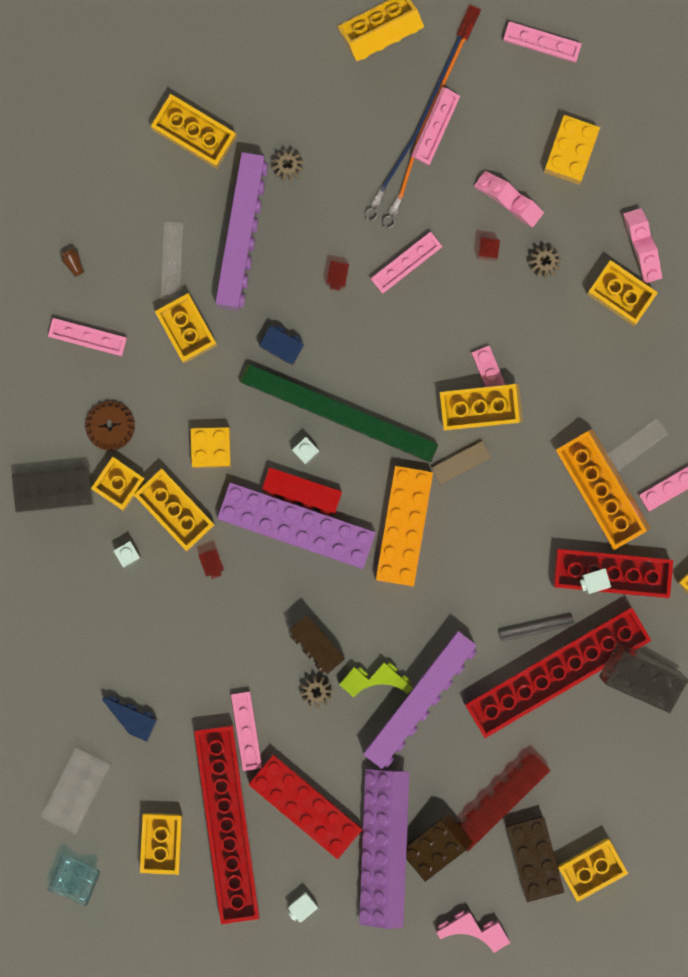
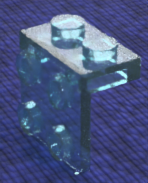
[47,854,100,906]

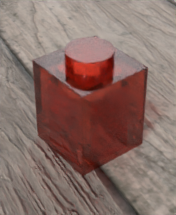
[478,237,500,262]
[326,261,349,291]
[198,549,225,579]

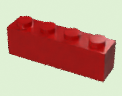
[262,467,342,516]

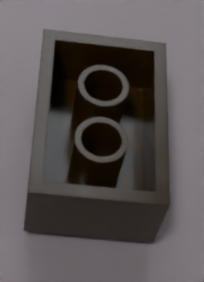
[289,615,345,674]
[406,813,473,882]

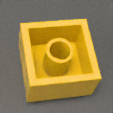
[191,427,231,468]
[91,457,146,511]

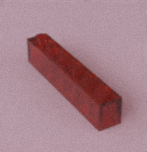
[458,753,551,852]

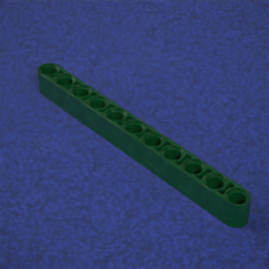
[239,364,438,463]

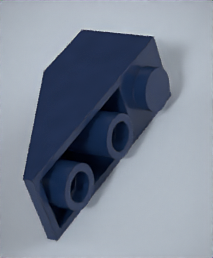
[102,695,157,742]

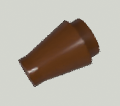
[61,248,84,277]

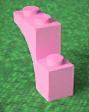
[474,171,544,228]
[623,208,662,284]
[436,910,510,953]

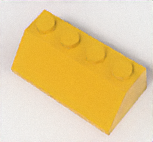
[337,0,424,62]

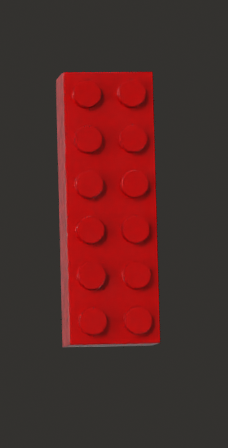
[553,549,673,599]
[249,754,362,860]

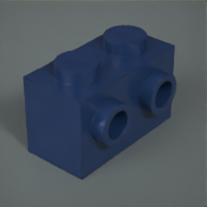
[259,325,304,366]

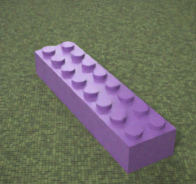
[215,152,268,312]
[217,483,376,569]
[363,631,477,769]
[359,769,409,929]

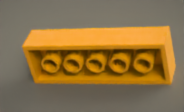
[556,429,651,550]
[376,466,433,587]

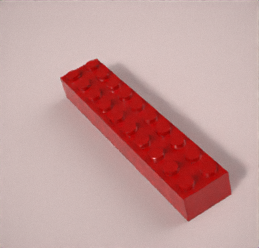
[464,607,652,738]
[194,725,260,925]

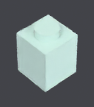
[292,437,319,465]
[114,541,141,568]
[580,569,611,594]
[287,892,318,923]

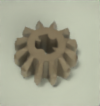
[272,149,304,182]
[529,245,562,278]
[300,676,333,709]

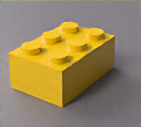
[544,115,600,185]
[587,260,658,327]
[155,293,217,364]
[140,813,183,875]
[557,838,628,902]

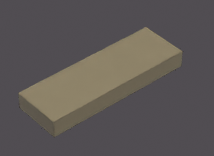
[431,441,491,485]

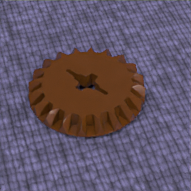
[85,401,135,451]

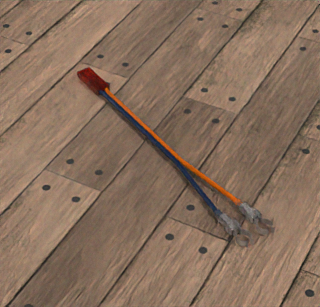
[366,5,481,231]

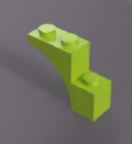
[339,662,413,698]

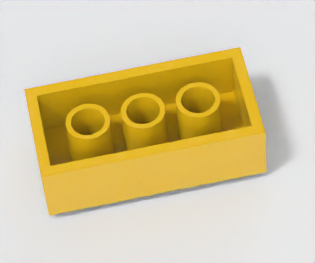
[151,94,237,169]
[440,384,523,430]
[134,469,215,552]

